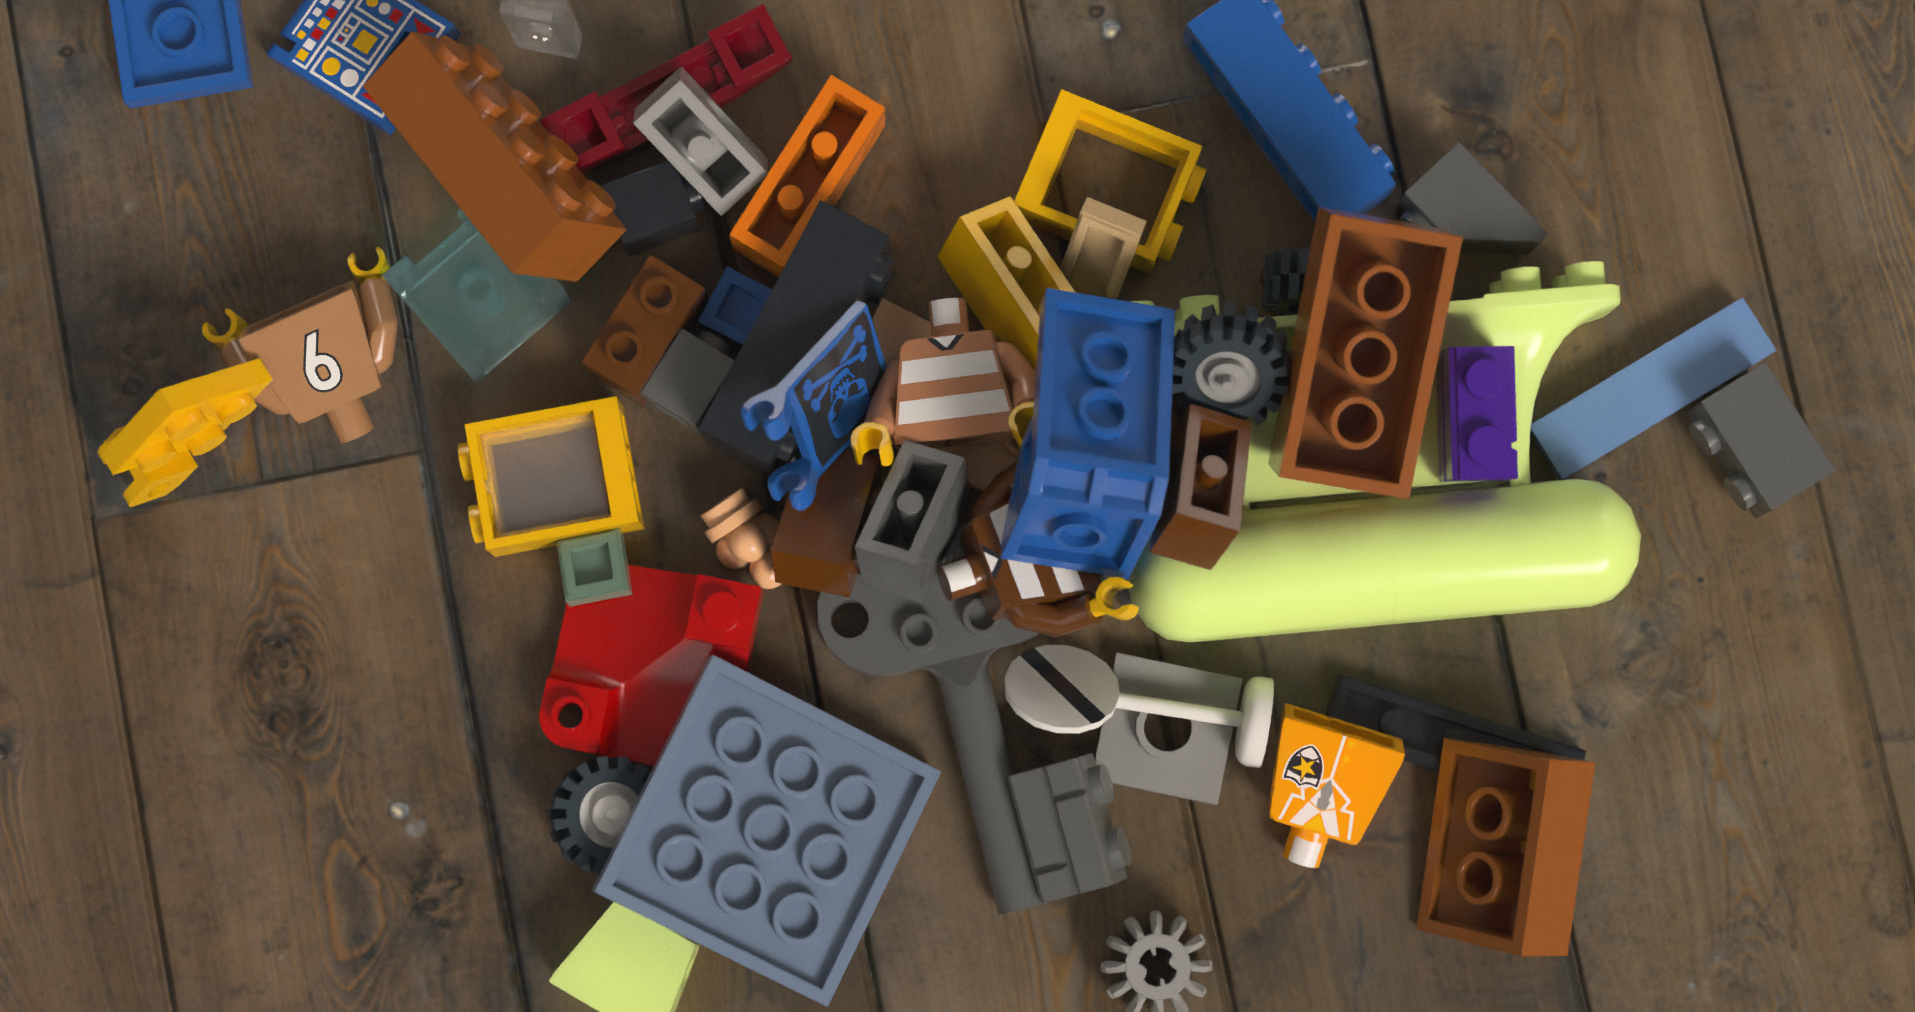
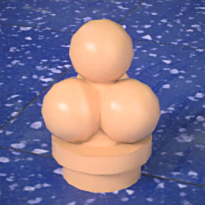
[701,487,781,589]

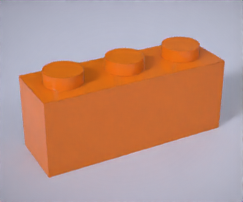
[729,75,886,278]

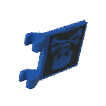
[741,300,887,511]

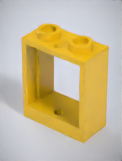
[1014,89,1207,274]

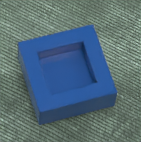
[698,267,772,348]

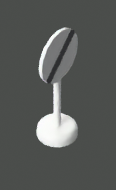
[1004,645,1274,768]

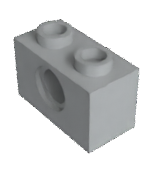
[633,66,768,216]

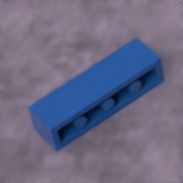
[1182,0,1396,223]

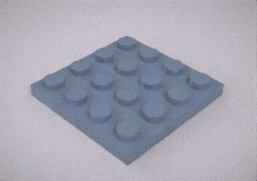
[592,655,941,1007]

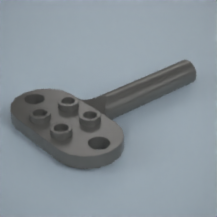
[817,523,1047,915]

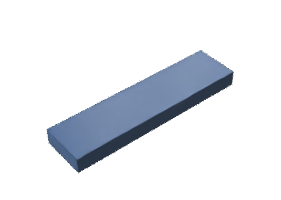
[1530,297,1777,480]

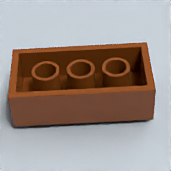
[363,31,627,282]
[1268,207,1463,499]

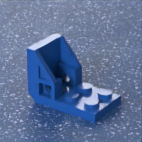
[1001,288,1175,579]

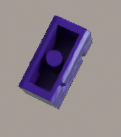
[1436,346,1518,482]

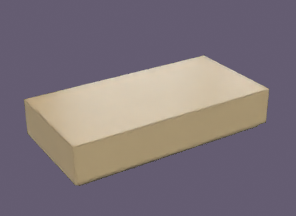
[1060,197,1147,299]

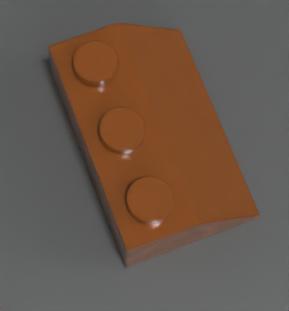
[1416,738,1596,956]

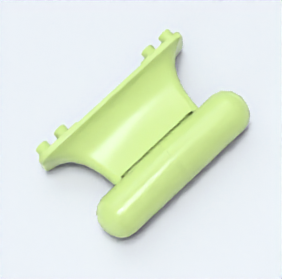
[1127,261,1641,642]

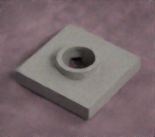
[1094,653,1242,805]

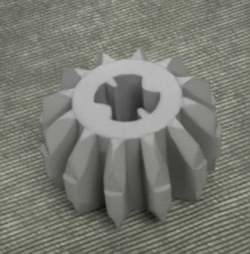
[1100,911,1212,1012]

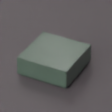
[556,528,633,607]

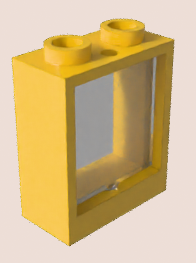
[458,396,645,557]

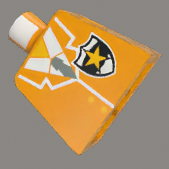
[1269,703,1405,868]

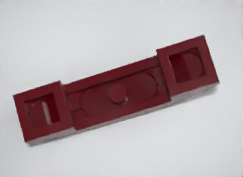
[540,3,793,173]

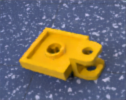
[97,358,273,507]

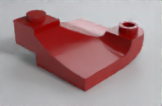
[539,564,764,767]

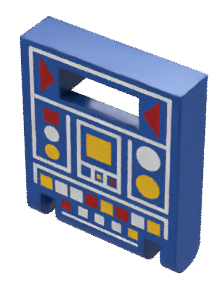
[266,0,461,136]

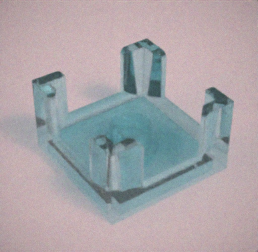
[382,209,572,383]

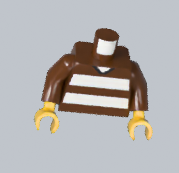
[937,461,1139,637]

